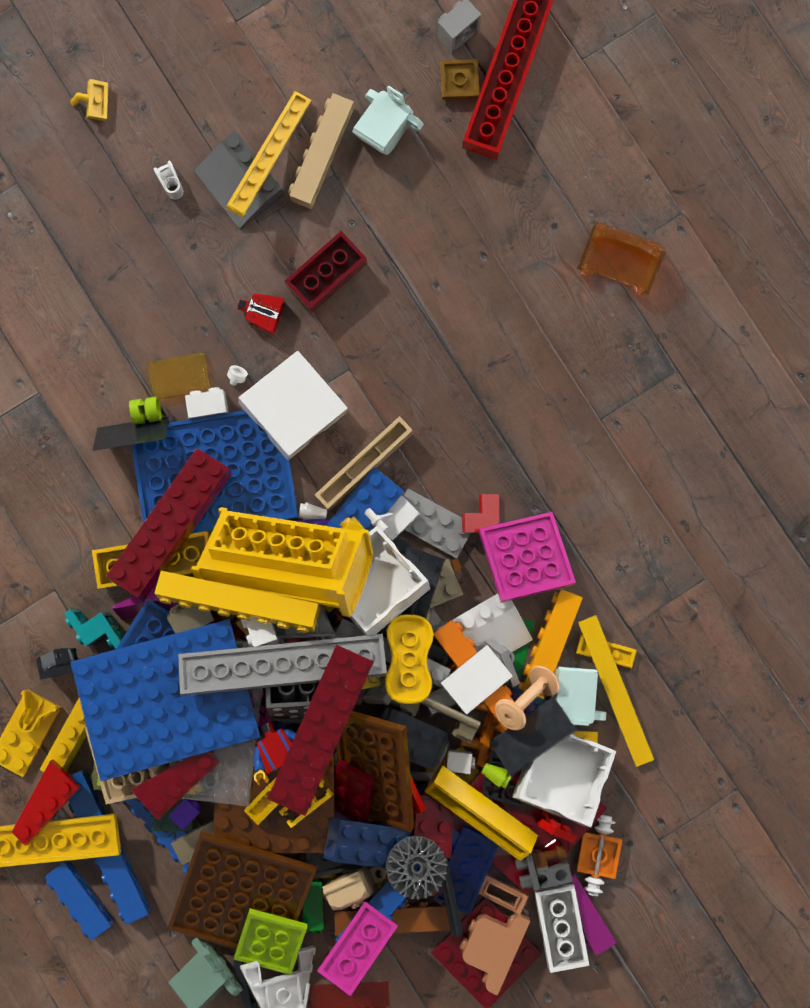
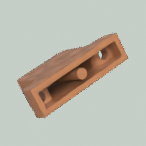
[460,913,530,996]

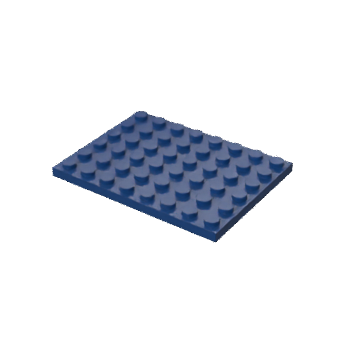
[131,410,298,534]
[70,619,261,781]

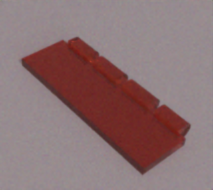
[310,981,390,1008]

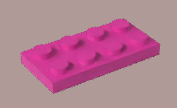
[317,901,398,996]

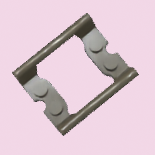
[397,689,481,743]

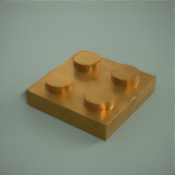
[440,59,479,100]

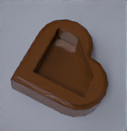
[451,559,463,584]

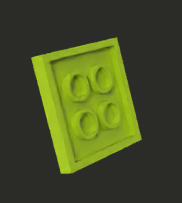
[234,908,308,975]

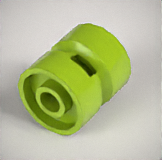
[129,396,162,425]

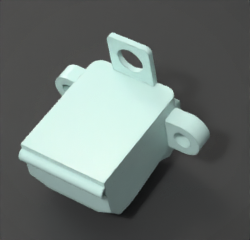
[352,86,424,155]
[552,667,606,726]

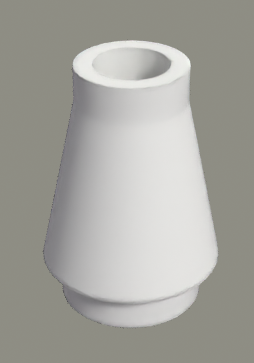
[298,502,327,521]

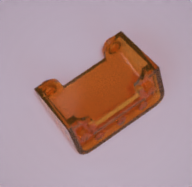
[577,221,666,296]

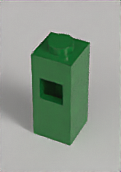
[303,878,325,934]

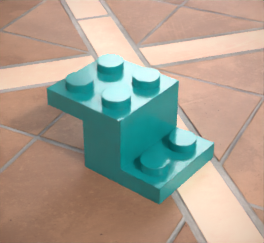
[64,609,124,649]

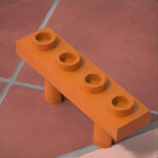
[459,702,495,767]

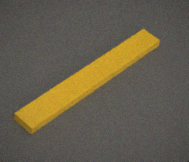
[226,91,311,218]
[578,615,654,767]

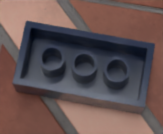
[323,817,411,868]

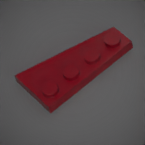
[131,751,219,820]

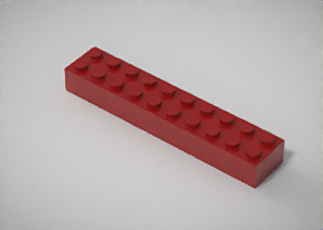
[462,0,554,160]

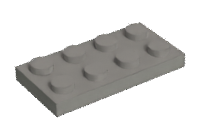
[403,489,470,559]

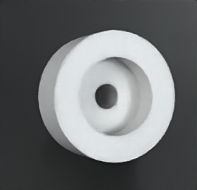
[227,365,248,386]

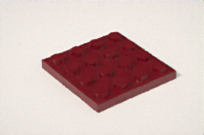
[431,897,542,1008]

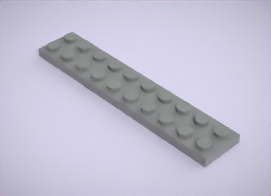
[178,634,387,696]

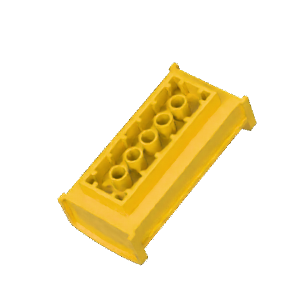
[191,507,373,617]

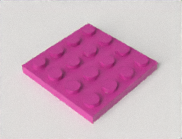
[479,512,576,603]

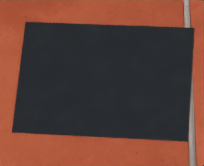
[92,416,169,451]

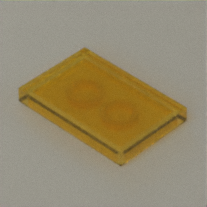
[147,352,210,399]

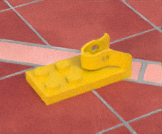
[0,689,62,777]

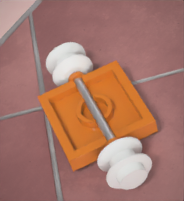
[576,815,622,896]

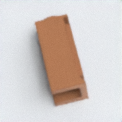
[475,872,528,914]

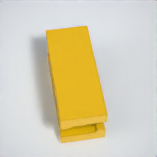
[279,779,333,828]

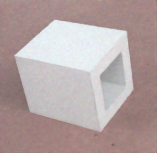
[446,749,475,774]

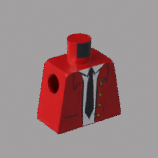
[237,293,285,336]

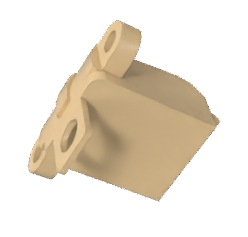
[322,866,387,910]

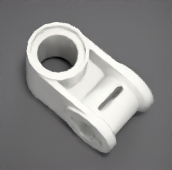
[153,160,184,200]

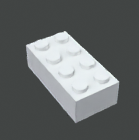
[534,882,589,973]

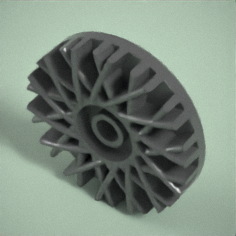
[386,836,447,899]

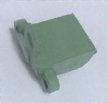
[169,938,242,1008]

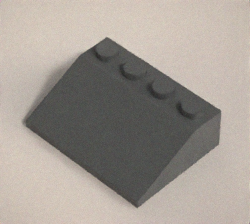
[194,130,284,229]

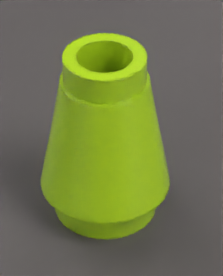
[481,763,511,788]

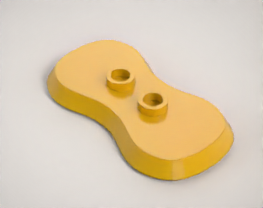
[385,615,434,704]

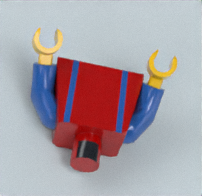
[254,721,296,785]

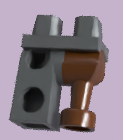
[514,844,573,891]

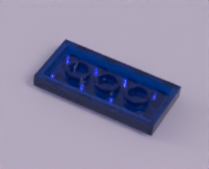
[433,825,499,915]

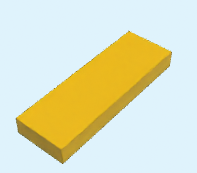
[575,634,637,669]

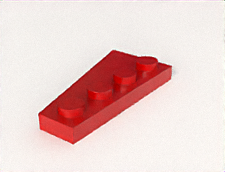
[12,759,81,846]

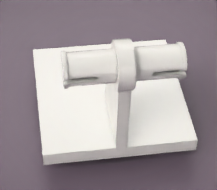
[364,495,420,541]

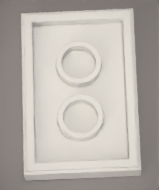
[441,645,512,714]

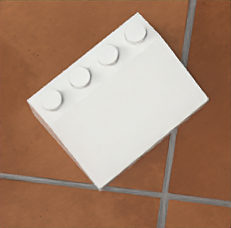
[438,593,533,653]

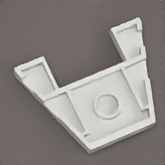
[240,945,316,1008]

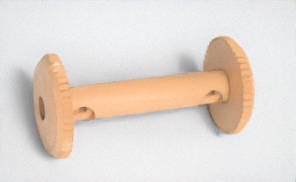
[495,666,559,730]

